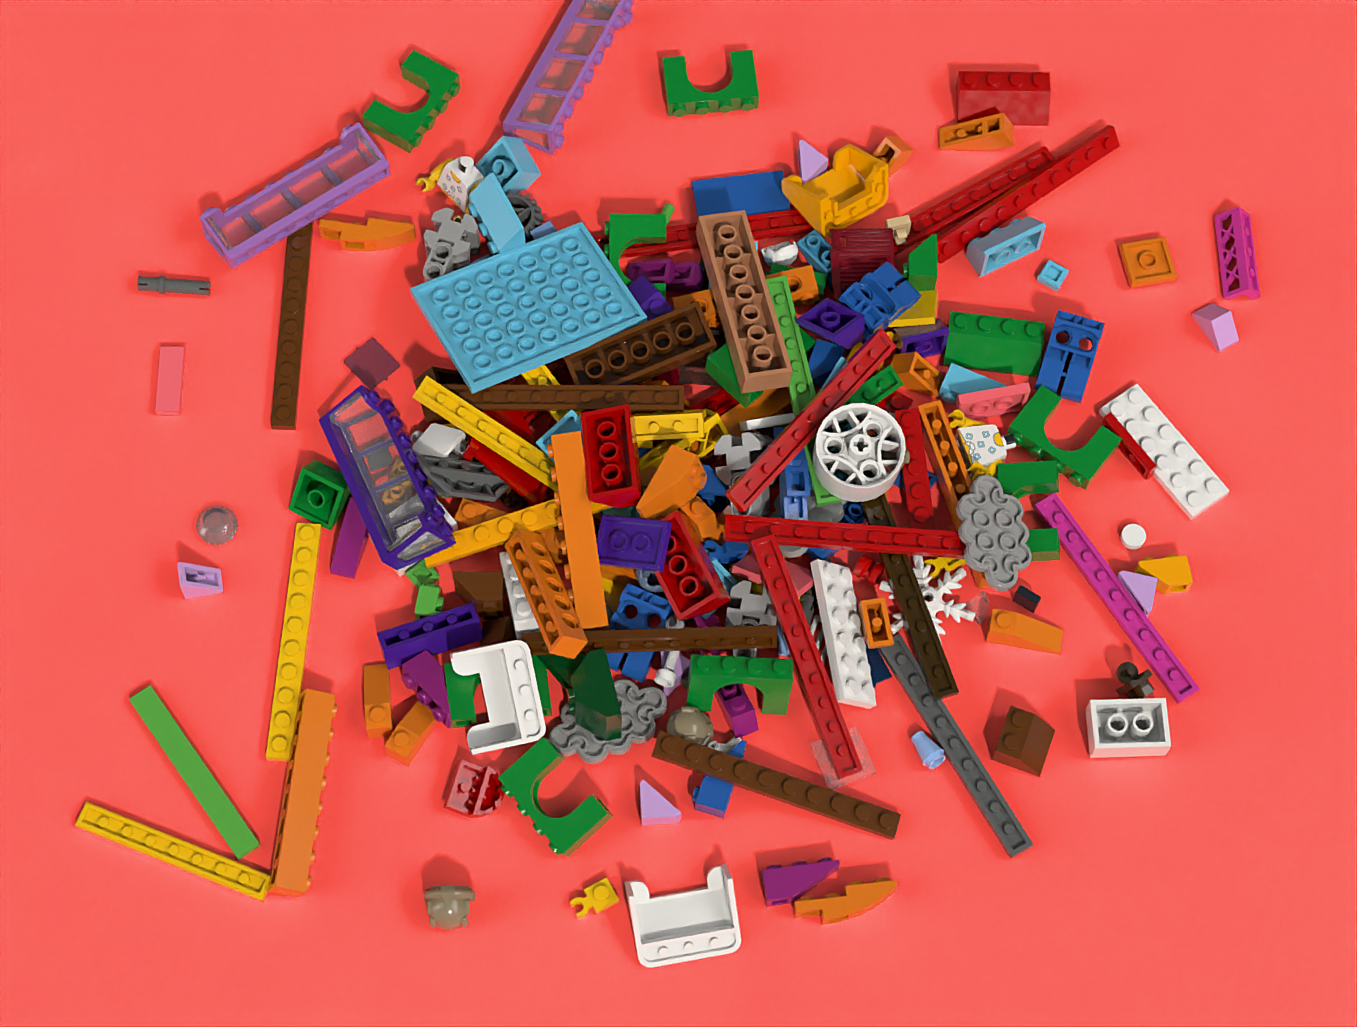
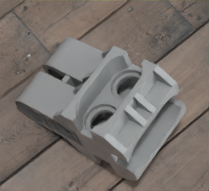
[423,208,481,283]
[714,432,778,517]
[725,580,777,657]

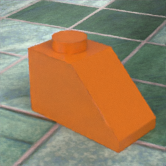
[872,136,914,178]
[891,352,945,397]
[679,496,725,552]
[858,597,894,649]

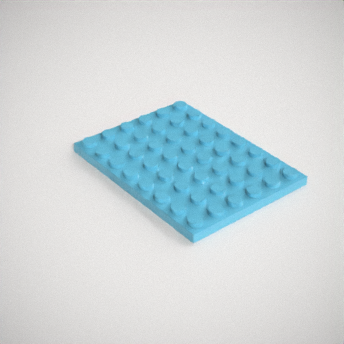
[410,222,647,394]

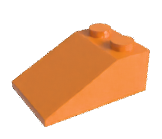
[636,444,707,521]

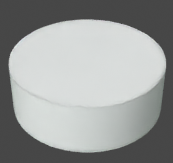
[1120,524,1146,550]

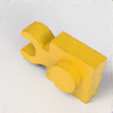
[923,557,967,579]
[570,877,619,919]

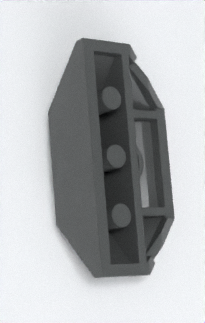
[417,454,510,502]

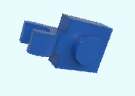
[703,540,749,564]

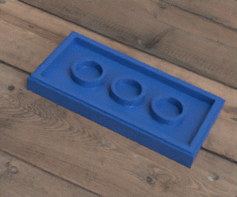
[692,170,791,219]

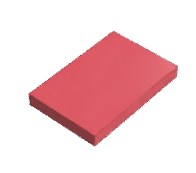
[953,382,1031,420]
[732,552,814,597]

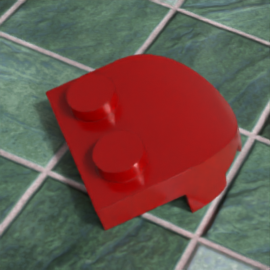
[443,759,504,818]

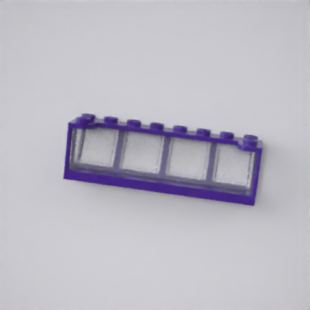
[319,385,456,570]

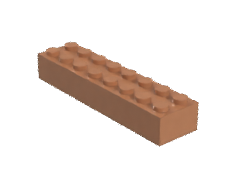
[695,210,793,394]

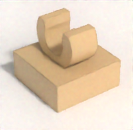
[885,215,911,245]

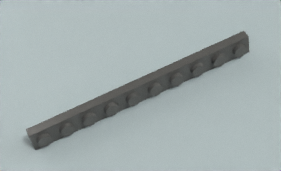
[877,633,1034,859]

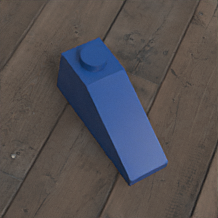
[692,740,747,819]

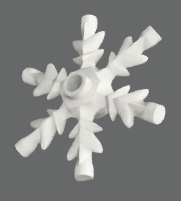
[879,555,976,645]

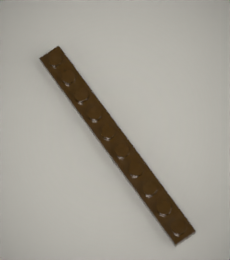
[853,470,959,701]

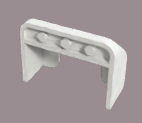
[449,640,546,755]

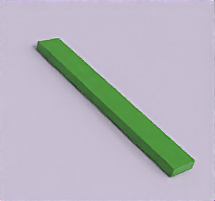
[129,685,260,860]

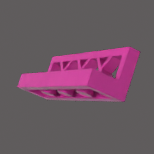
[1214,207,1260,300]

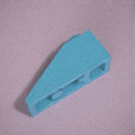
[938,363,1008,404]

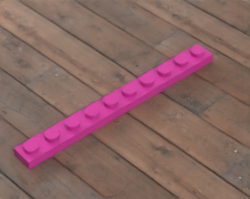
[1034,493,1200,704]

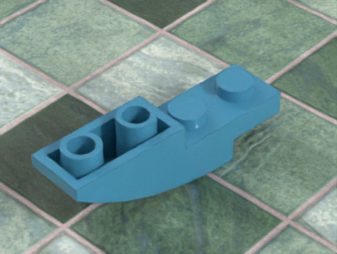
[797,230,845,293]

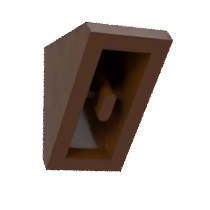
[479,616,517,646]

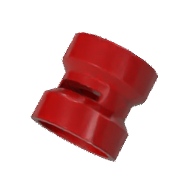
[852,553,885,586]

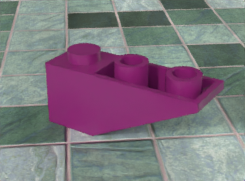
[401,650,451,728]
[714,683,759,738]
[761,858,840,907]

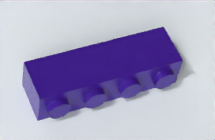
[377,603,483,670]

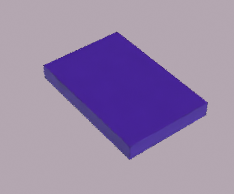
[596,514,672,572]

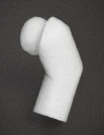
[707,736,741,754]

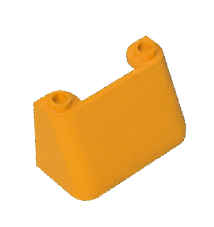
[782,144,889,237]

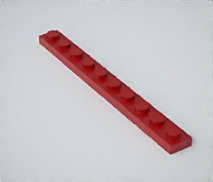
[937,125,1120,264]
[893,146,1055,256]
[593,209,815,260]
[724,328,897,512]
[723,514,967,559]
[749,534,863,780]

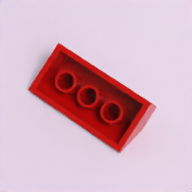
[955,71,1051,126]
[580,404,643,508]
[654,510,731,621]

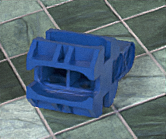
[838,261,922,344]
[1034,310,1105,404]
[606,583,675,683]

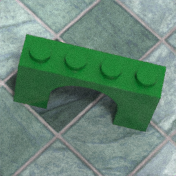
[362,50,461,153]
[662,50,759,117]
[605,214,666,299]
[705,327,816,408]
[1007,385,1122,490]
[993,460,1060,562]
[686,654,793,715]
[444,655,552,729]
[498,737,614,857]

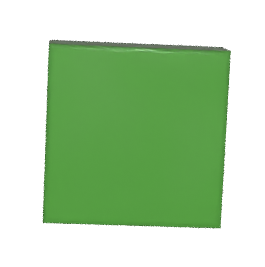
[405,559,440,591]

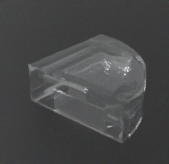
[964,590,989,625]

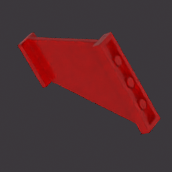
[462,381,550,506]

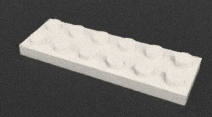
[1099,384,1230,520]
[810,559,877,709]

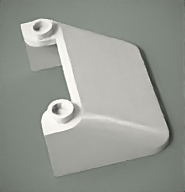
[625,864,741,968]

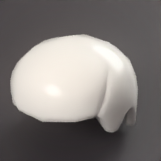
[761,241,799,267]

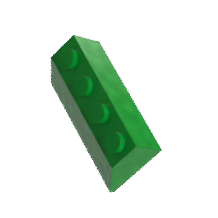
[943,311,1045,378]

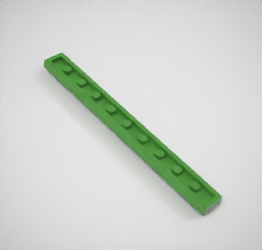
[766,275,842,507]

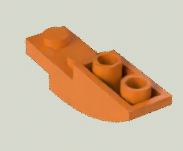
[319,217,416,251]
[794,877,897,925]

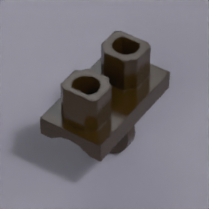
[1116,662,1155,699]

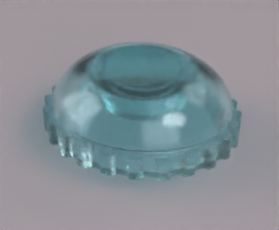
[196,506,239,545]

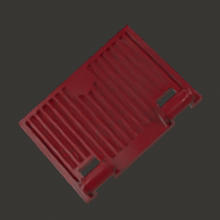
[829,228,895,303]

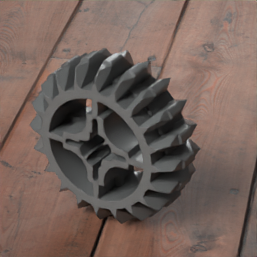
[486,190,543,243]

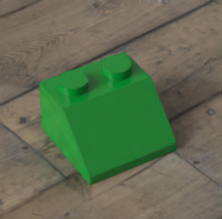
[900,234,938,291]
[288,459,352,531]

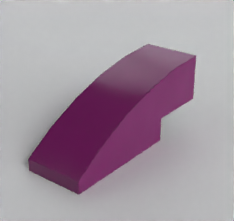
[627,259,704,292]
[330,497,369,579]

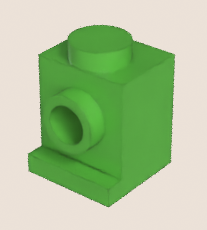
[414,584,444,620]

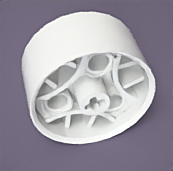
[812,403,906,502]

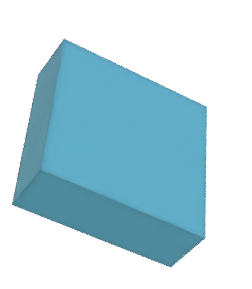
[1037,260,1069,291]

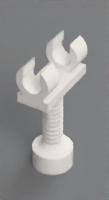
[654,617,693,687]

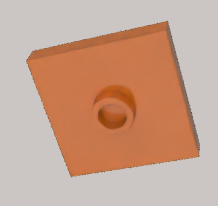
[1119,236,1177,288]

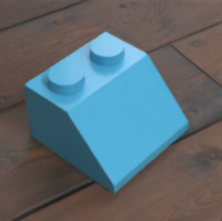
[475,136,541,195]

